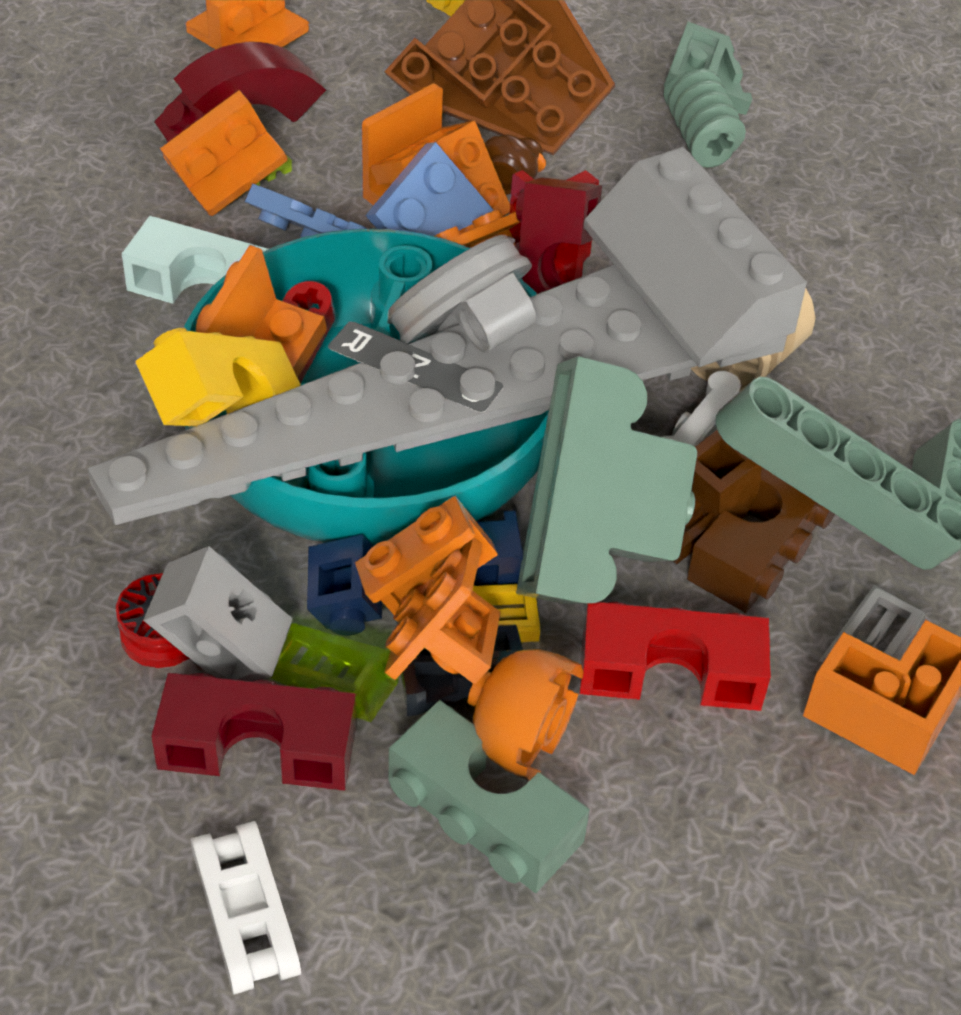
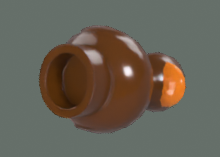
[485,134,546,195]

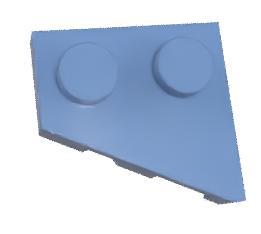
[365,142,494,236]

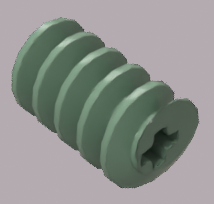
[663,69,746,168]

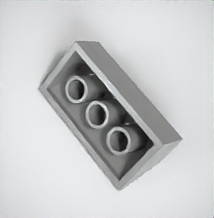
[584,147,807,367]

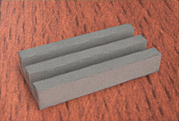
[816,585,926,672]

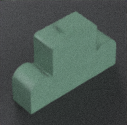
[516,356,697,604]

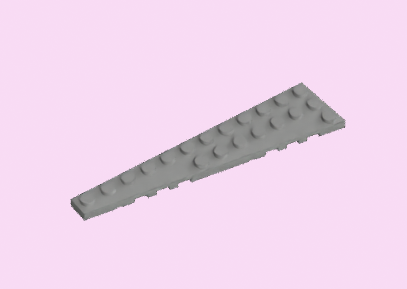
[87,265,787,525]

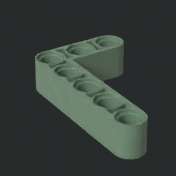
[716,377,961,570]

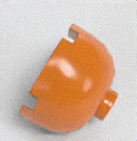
[468,649,583,781]

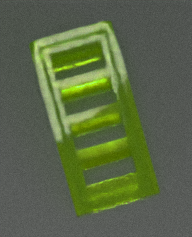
[270,622,399,723]

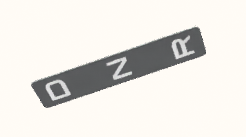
[328,322,503,413]

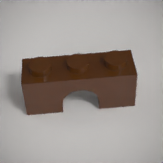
[687,467,835,613]

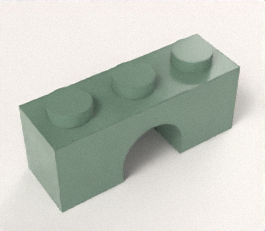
[388,700,590,893]

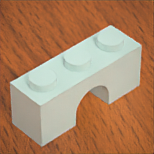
[122,216,268,304]

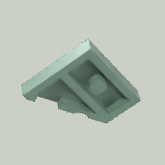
[664,22,753,115]

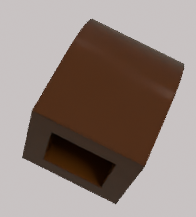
[673,430,762,565]

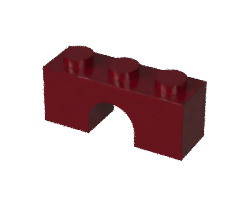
[515,177,602,294]
[151,673,356,791]

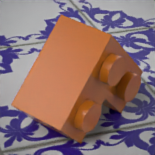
[803,619,961,775]

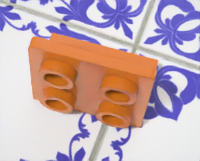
[362,83,443,206]
[370,120,510,216]
[196,245,327,378]

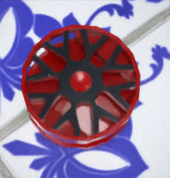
[116,573,190,668]

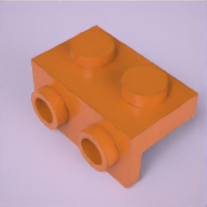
[355,496,498,615]

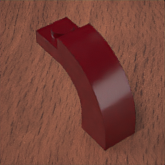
[154,42,326,142]

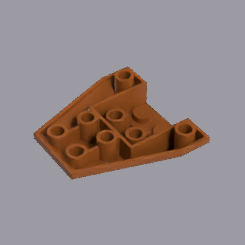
[384,0,615,155]

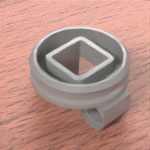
[387,235,536,353]

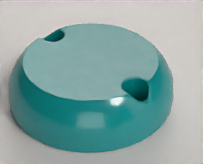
[184,229,549,546]

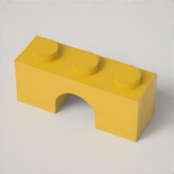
[135,328,301,426]

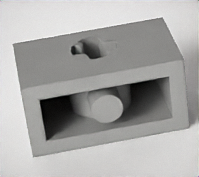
[143,546,293,682]

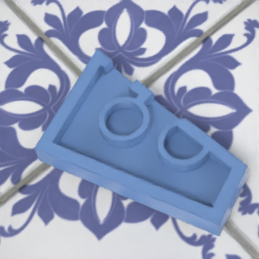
[245,183,367,237]

